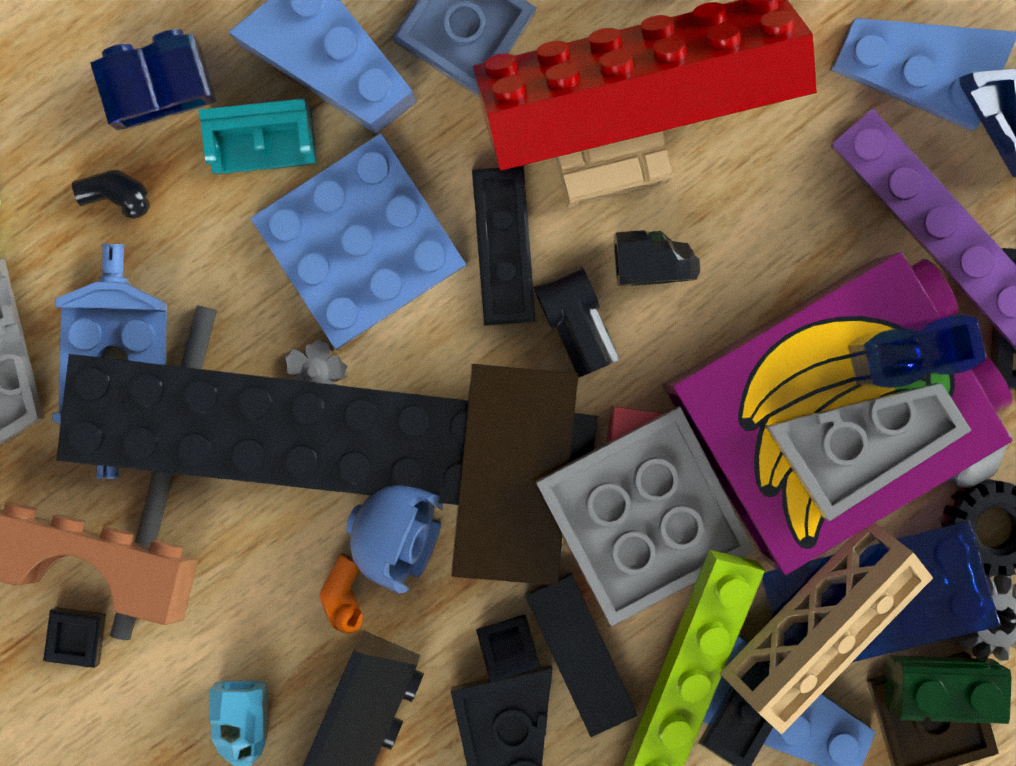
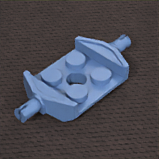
[52,244,167,479]

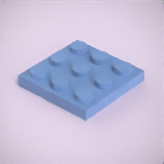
[250,133,467,350]

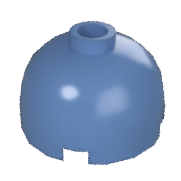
[346,485,443,594]

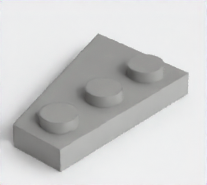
[0,258,44,446]
[765,383,972,521]

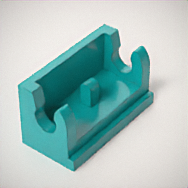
[198,99,317,175]

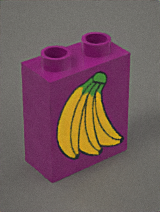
[662,251,1013,575]

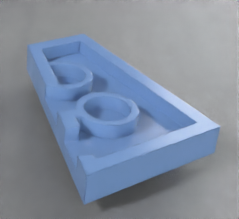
[830,18,1016,131]

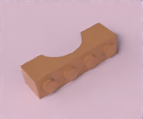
[0,502,199,625]

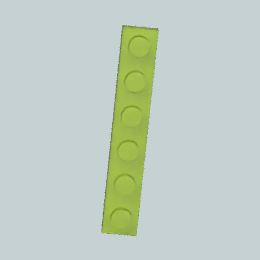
[623,549,765,766]

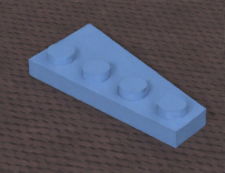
[703,635,876,766]

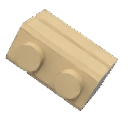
[555,131,673,208]

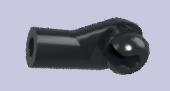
[72,170,150,219]

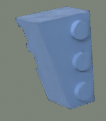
[228,0,417,135]

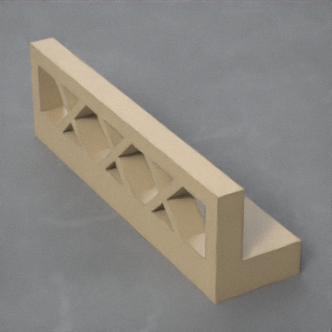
[719,523,933,735]

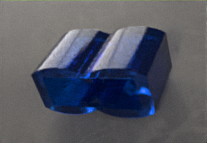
[90,29,216,130]
[848,315,987,388]

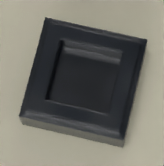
[43,607,106,668]
[476,614,541,683]

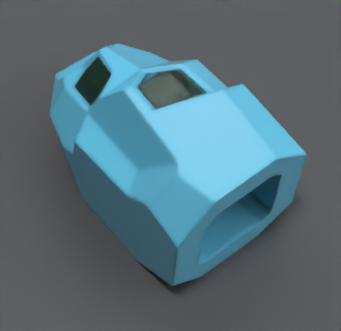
[209,680,269,766]

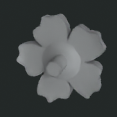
[285,339,347,385]

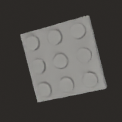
[535,406,755,627]

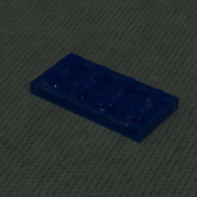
[761,521,1001,662]

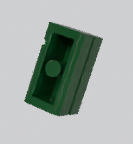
[885,655,1012,724]

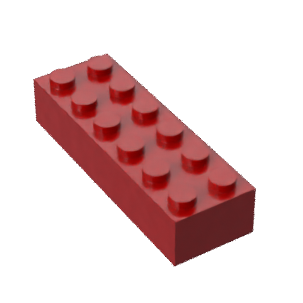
[473,0,817,171]

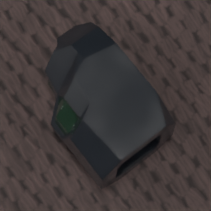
[614,230,700,286]

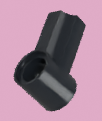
[533,265,619,378]

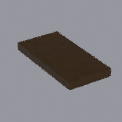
[451,363,578,585]

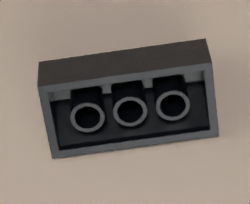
[303,631,424,766]

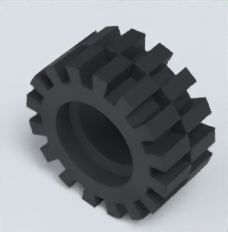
[941,479,1016,577]

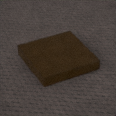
[867,651,999,766]

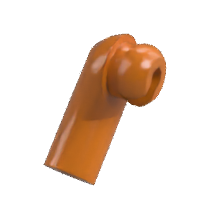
[319,553,363,634]

